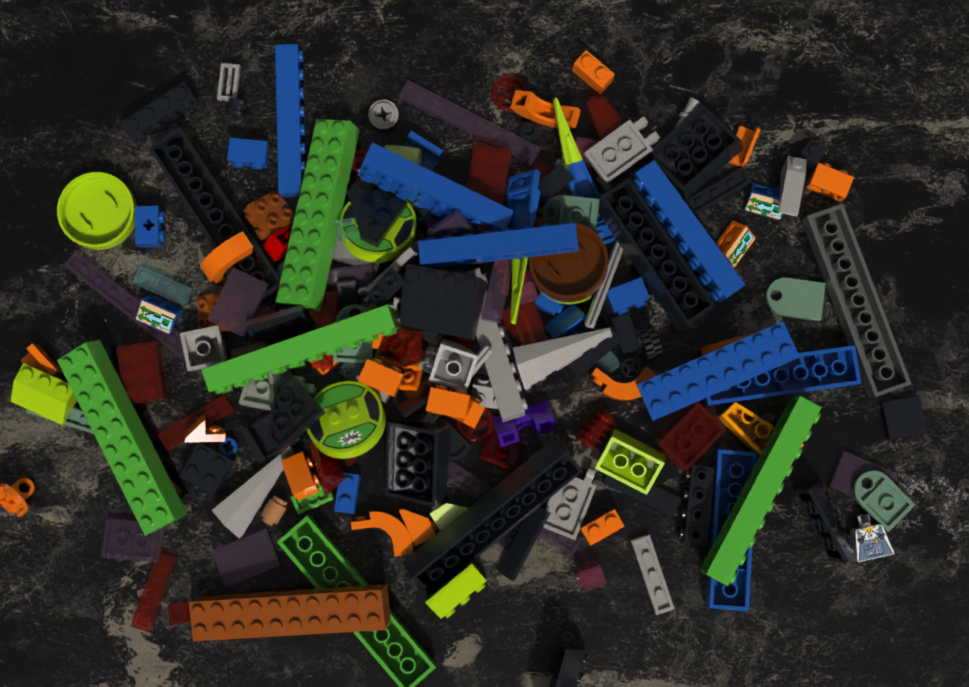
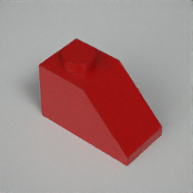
[262,223,293,262]

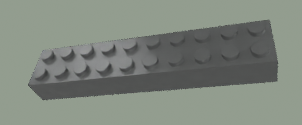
[801,204,911,398]

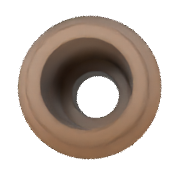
[261,495,288,526]

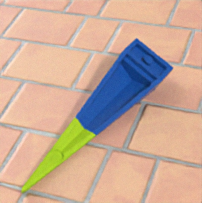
[553,98,616,244]
[506,169,541,324]

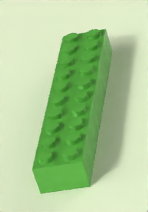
[276,119,360,312]
[202,305,401,394]
[57,340,187,536]
[699,396,822,586]
[277,515,437,687]

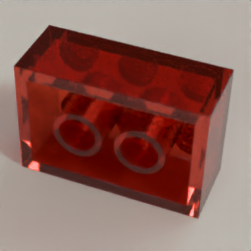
[467,144,512,205]
[116,341,169,406]
[655,402,727,471]

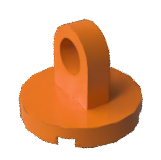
[0,478,35,517]

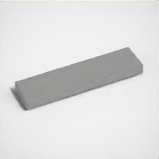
[630,534,675,615]

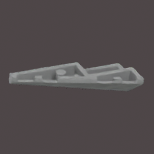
[513,327,612,390]
[212,446,295,539]

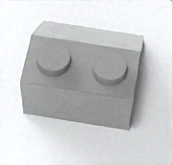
[180,325,229,372]

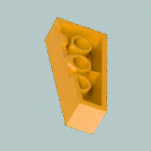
[717,402,804,458]

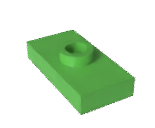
[291,481,335,515]

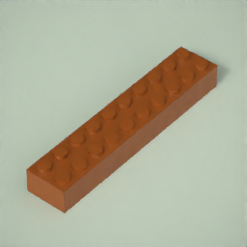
[189,584,391,641]

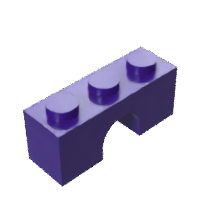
[492,401,556,447]

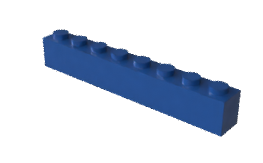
[275,44,306,197]
[418,221,579,268]

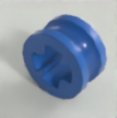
[219,438,238,455]

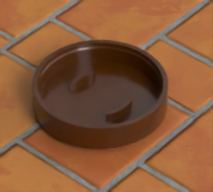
[529,223,608,302]

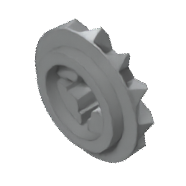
[368,100,398,130]

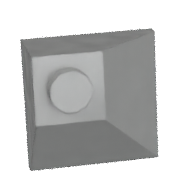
[429,339,479,391]

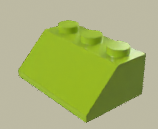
[11,363,77,426]
[595,429,666,495]
[425,562,487,618]

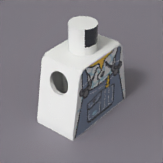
[850,514,894,562]

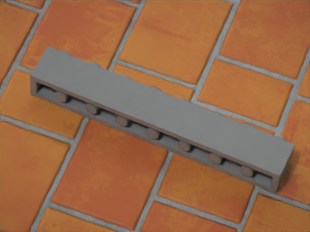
[466,268,528,422]

